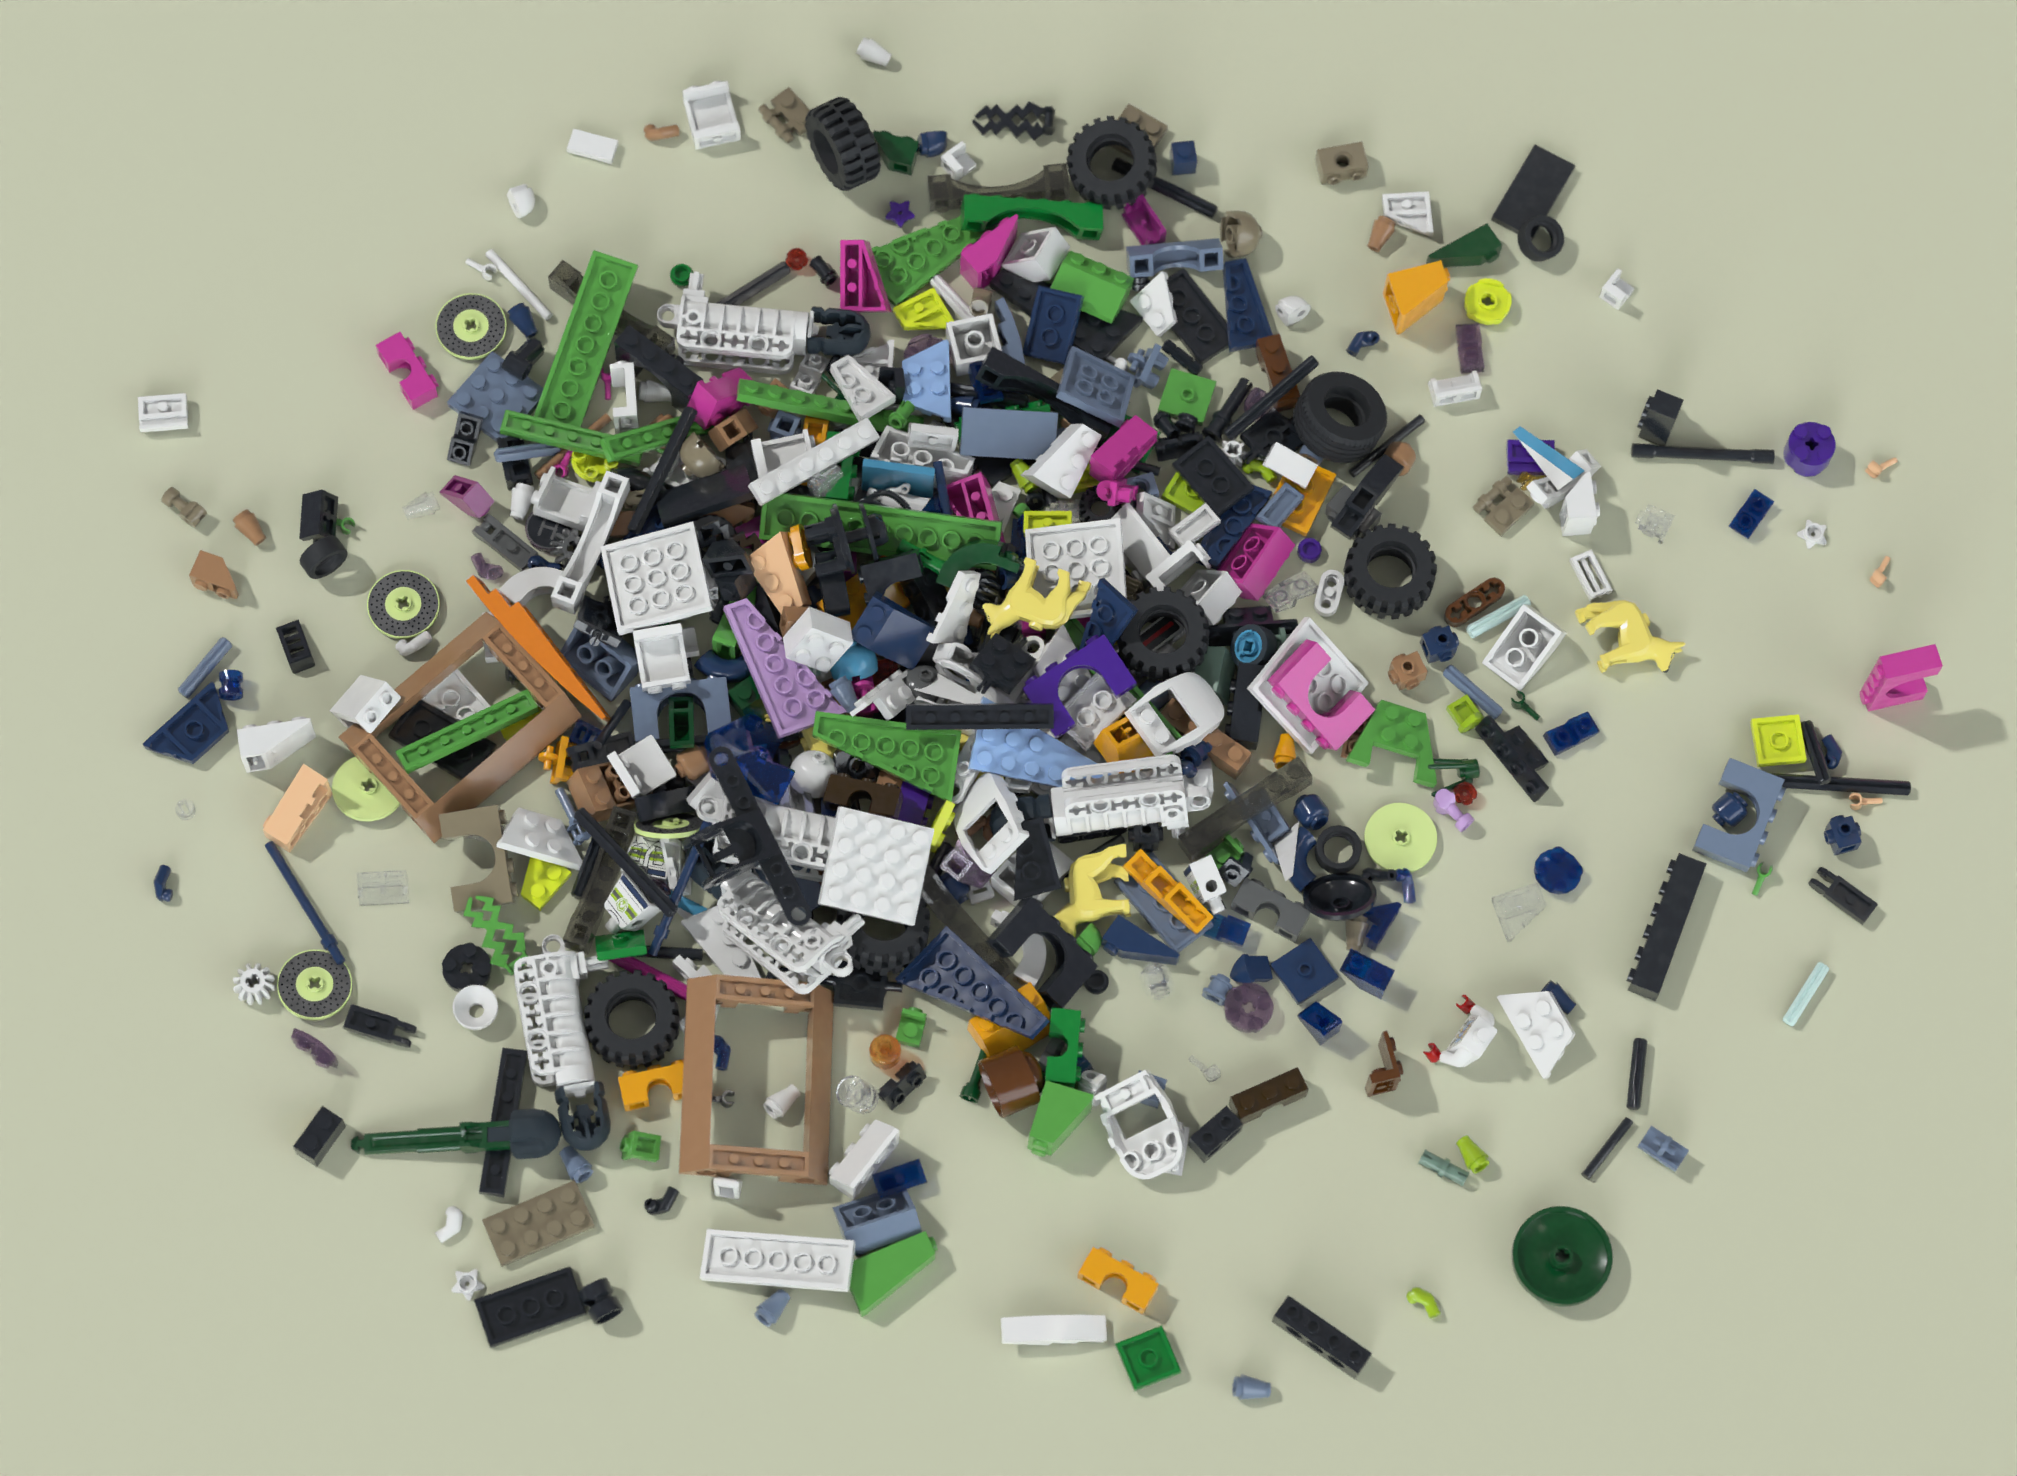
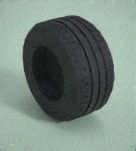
[1293,372,1388,463]

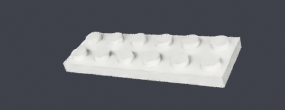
[700,1229,856,1292]

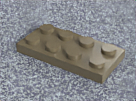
[482,1180,595,1267]

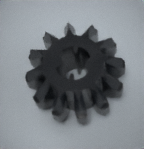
[973,568,1001,610]

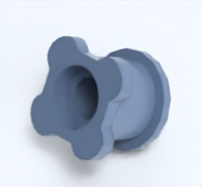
[1202,973,1233,1006]

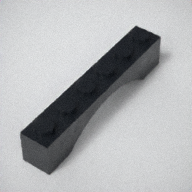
[975,346,1113,448]

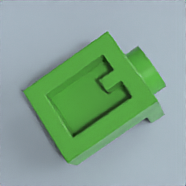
[1205,834,1244,869]
[895,1007,927,1048]
[620,1131,661,1162]

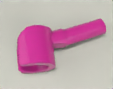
[601,367,612,400]
[554,450,572,478]

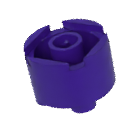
[1783,422,1836,477]

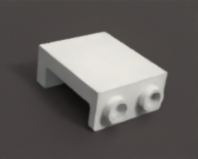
[682,81,741,150]
[610,361,639,434]
[751,429,818,483]
[531,466,601,531]
[1145,540,1211,591]
[633,623,691,694]
[330,675,401,733]

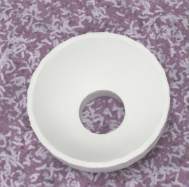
[453,985,498,1030]

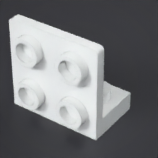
[607,735,677,799]

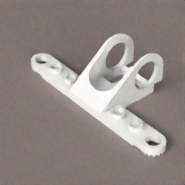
[914,636,1045,804]

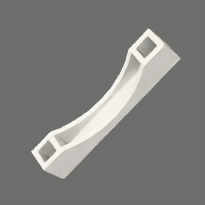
[551,471,630,615]

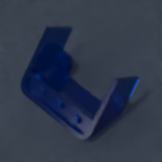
[704,714,795,805]

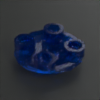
[1534,846,1583,894]

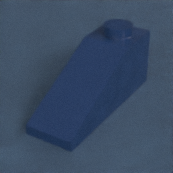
[1101,914,1180,965]

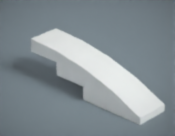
[1001,1315,1107,1345]

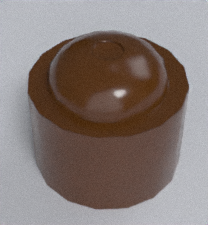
[978,1045,1045,1118]

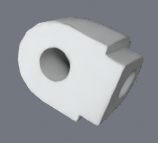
[507,184,535,218]
[1275,296,1311,326]
[1078,1070,1107,1107]

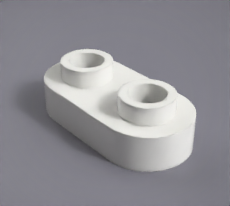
[1314,570,1344,617]

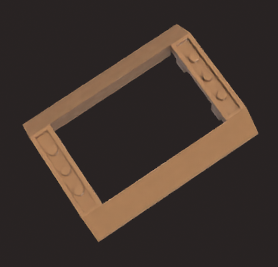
[338,612,582,844]
[679,974,834,1185]

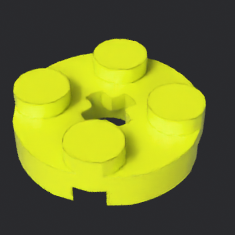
[1464,278,1512,325]

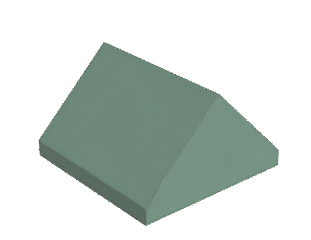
[1194,646,1236,706]

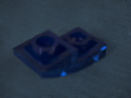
[1728,489,1775,540]
[1543,711,1600,756]

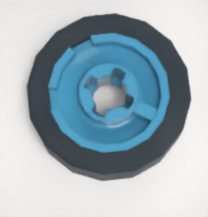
[1230,624,1278,666]

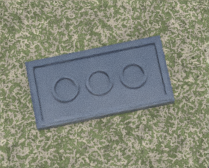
[959,407,1058,459]
[1114,852,1214,953]

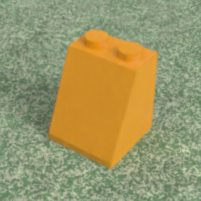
[1383,260,1450,335]

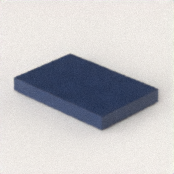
[1023,285,1084,365]

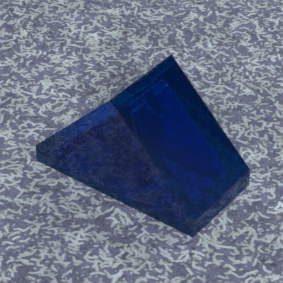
[1297,1001,1343,1045]

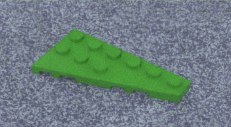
[872,214,999,307]
[812,711,961,802]

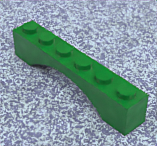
[961,193,1103,240]

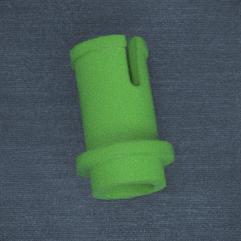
[889,400,915,429]

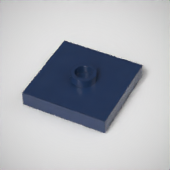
[1270,938,1339,1005]

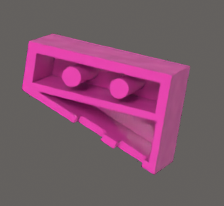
[1089,415,1158,482]

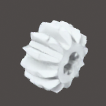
[233,963,275,1005]

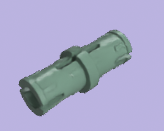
[1418,1149,1470,1187]

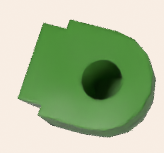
[1076,922,1102,956]

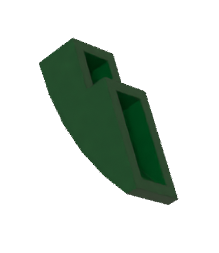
[669,696,695,749]

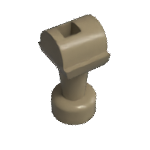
[969,288,993,317]
[161,487,207,528]

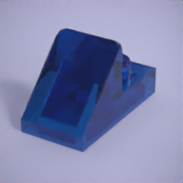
[1362,902,1402,951]

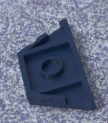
[142,682,229,764]

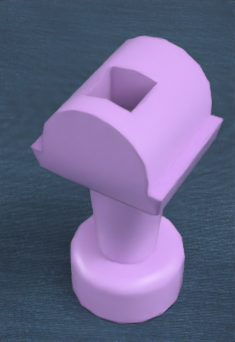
[1433,789,1475,832]

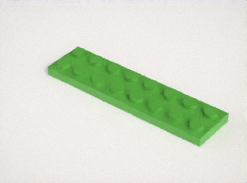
[534,250,638,427]

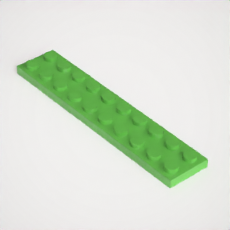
[759,493,1002,570]

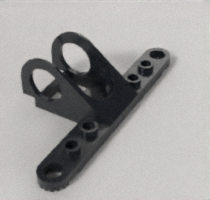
[682,746,811,927]

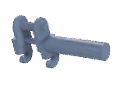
[555,787,591,846]

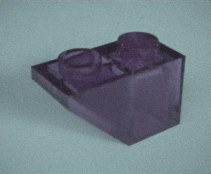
[939,839,997,889]

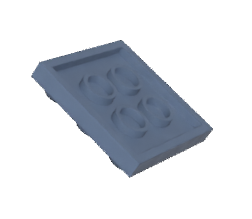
[1056,346,1136,428]
[447,351,544,442]

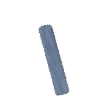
[494,443,561,463]
[178,637,232,698]
[1443,665,1503,719]

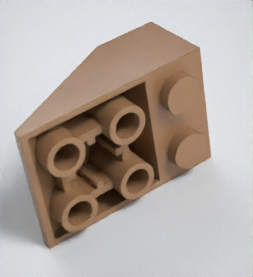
[566,762,653,822]

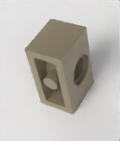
[1315,141,1369,185]

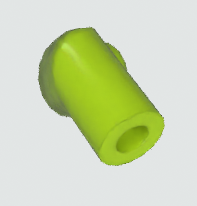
[1242,459,1277,484]
[1406,1287,1441,1318]

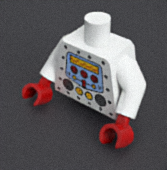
[1423,995,1498,1067]

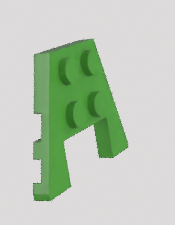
[1346,700,1437,788]

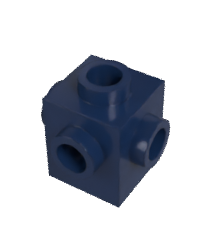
[1420,626,1459,664]
[1824,815,1862,856]

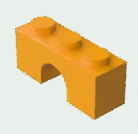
[618,1059,684,1112]
[1077,1247,1159,1315]

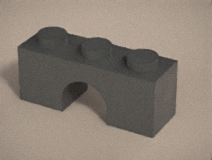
[1230,878,1310,943]

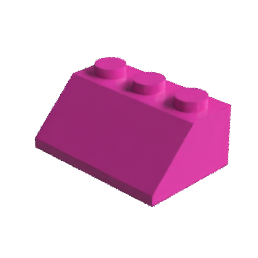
[1217,523,1295,601]

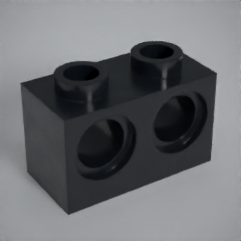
[1188,1106,1243,1163]

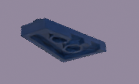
[1080,578,1139,650]

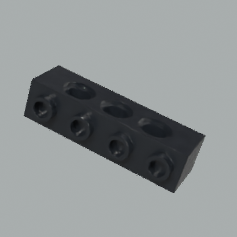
[1272,1295,1372,1379]

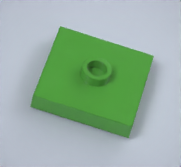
[1157,368,1216,426]

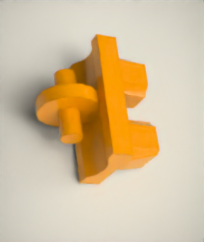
[538,736,576,785]

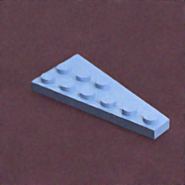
[968,696,1111,788]

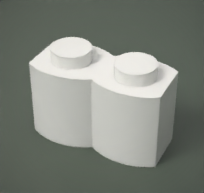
[933,643,982,679]

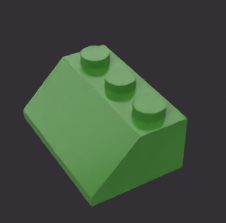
[1051,250,1134,324]

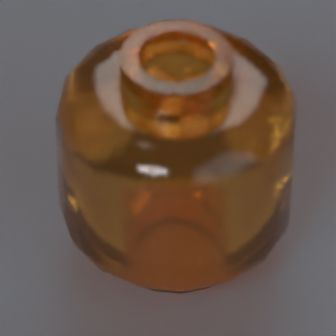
[869,1034,901,1070]

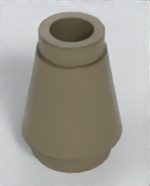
[1345,916,1370,952]

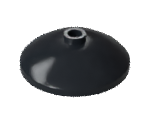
[1303,873,1377,921]

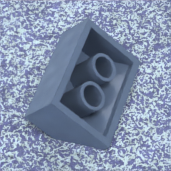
[561,628,639,702]
[833,1184,922,1255]

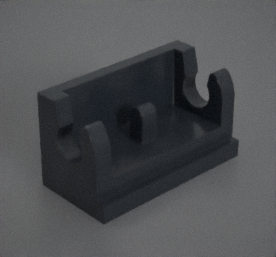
[496,436,534,490]
[299,489,338,543]

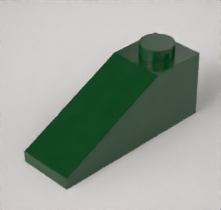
[1426,223,1502,268]

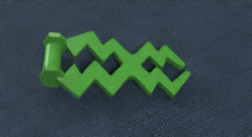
[463,896,529,975]

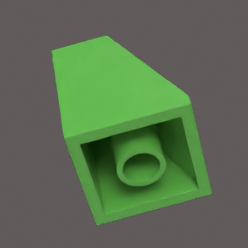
[1027,1081,1094,1157]

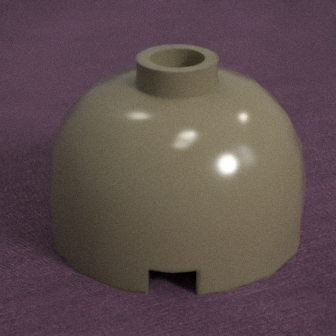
[1220,211,1262,257]
[680,432,726,479]

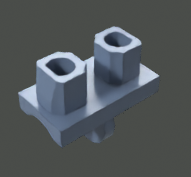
[1127,343,1169,389]
[1637,1126,1689,1172]

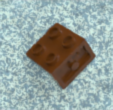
[1365,1031,1403,1097]

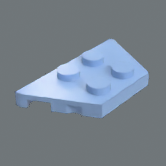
[902,339,951,423]

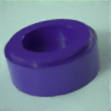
[1297,538,1322,563]

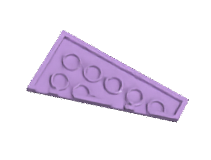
[723,598,847,739]

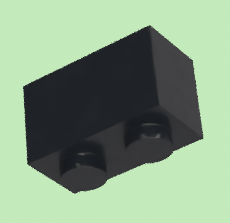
[293,1106,346,1167]

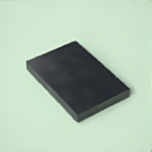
[1172,435,1254,517]

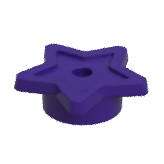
[885,200,915,228]

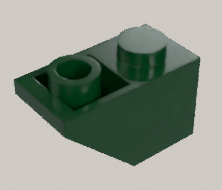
[873,130,919,176]

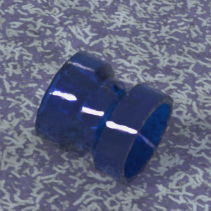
[219,670,243,701]

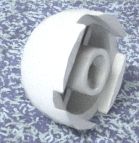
[788,750,838,798]

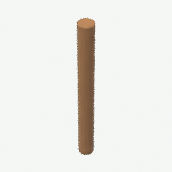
[534,413,612,480]

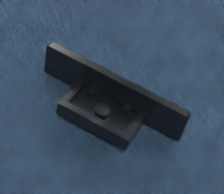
[899,567,948,621]
[1208,606,1298,647]
[1475,715,1549,802]

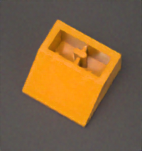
[1093,717,1154,774]

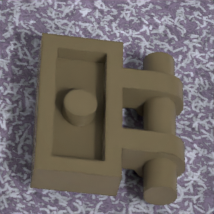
[758,87,809,143]
[1473,476,1535,536]

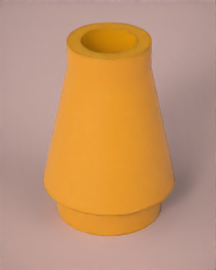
[1273,733,1297,771]

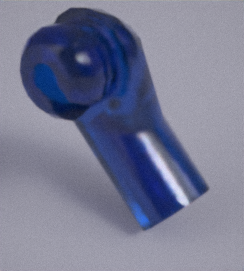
[1395,868,1416,904]

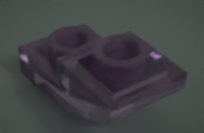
[1455,323,1484,373]
[291,1028,338,1069]

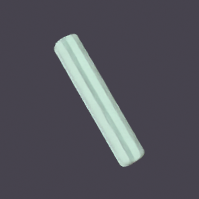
[1466,595,1531,638]
[1783,962,1829,1026]

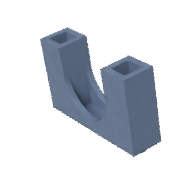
[629,676,732,744]
[1692,758,1786,872]

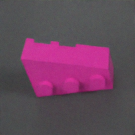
[840,240,892,313]
[687,367,754,430]
[947,472,1005,543]

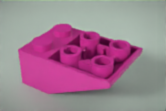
[960,214,1018,289]

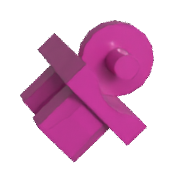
[1096,478,1138,506]
[851,676,879,718]

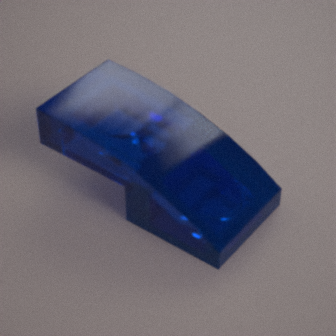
[1203,910,1251,947]

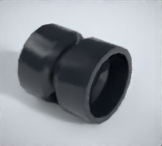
[578,1278,623,1325]

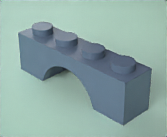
[1126,238,1224,278]

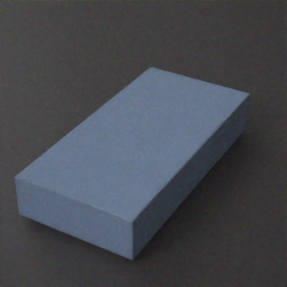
[1256,482,1304,527]

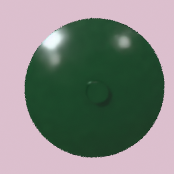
[1511,1206,1613,1307]

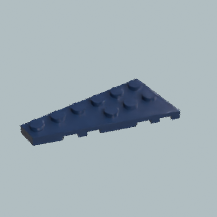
[895,926,1050,1040]

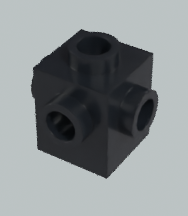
[1128,822,1163,853]

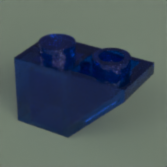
[1339,949,1395,999]

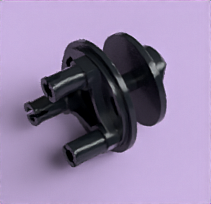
[803,502,889,578]

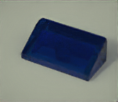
[871,1159,927,1199]

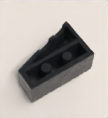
[1637,389,1684,446]
[1224,662,1265,750]

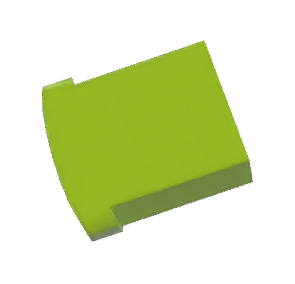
[1446,694,1484,733]

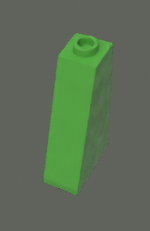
[712,578,759,660]
[850,1231,938,1317]

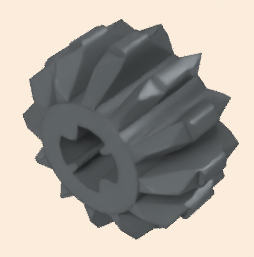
[550,528,582,568]

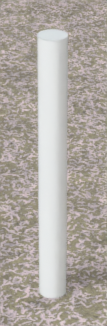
[485,249,553,321]

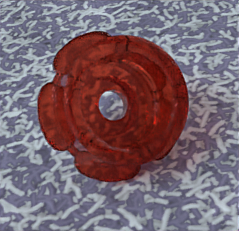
[785,248,808,271]
[1453,782,1477,805]

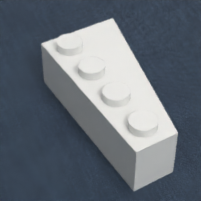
[870,425,975,488]

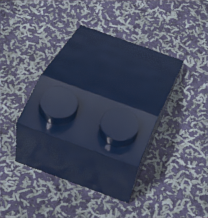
[851,591,935,670]

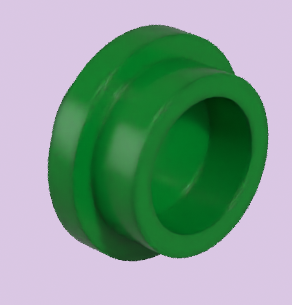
[670,264,693,287]

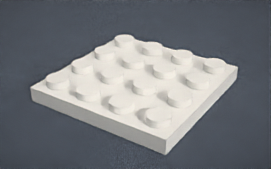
[1025,518,1127,619]
[601,522,713,635]
[1247,617,1369,754]
[818,806,934,926]

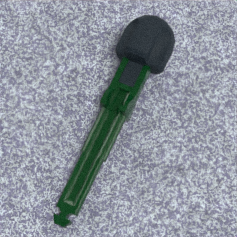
[351,1109,561,1159]

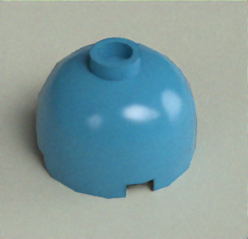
[830,640,878,681]

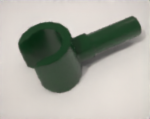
[1511,691,1541,721]

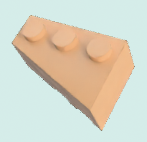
[748,531,812,615]
[263,764,333,853]

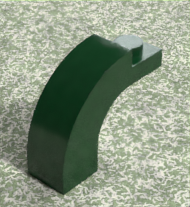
[936,539,1023,588]

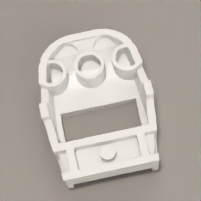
[1124,672,1224,756]
[953,773,1030,874]
[1094,1070,1185,1179]

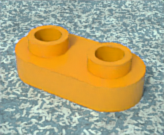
[788,524,813,571]

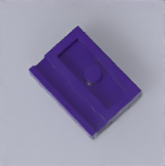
[1506,440,1555,475]

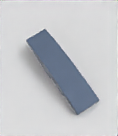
[995,297,1025,394]

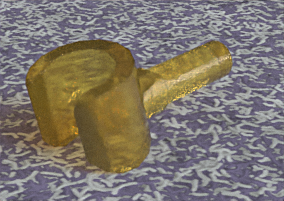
[1516,472,1547,491]

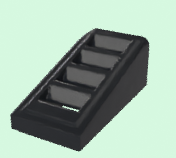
[276,619,315,674]

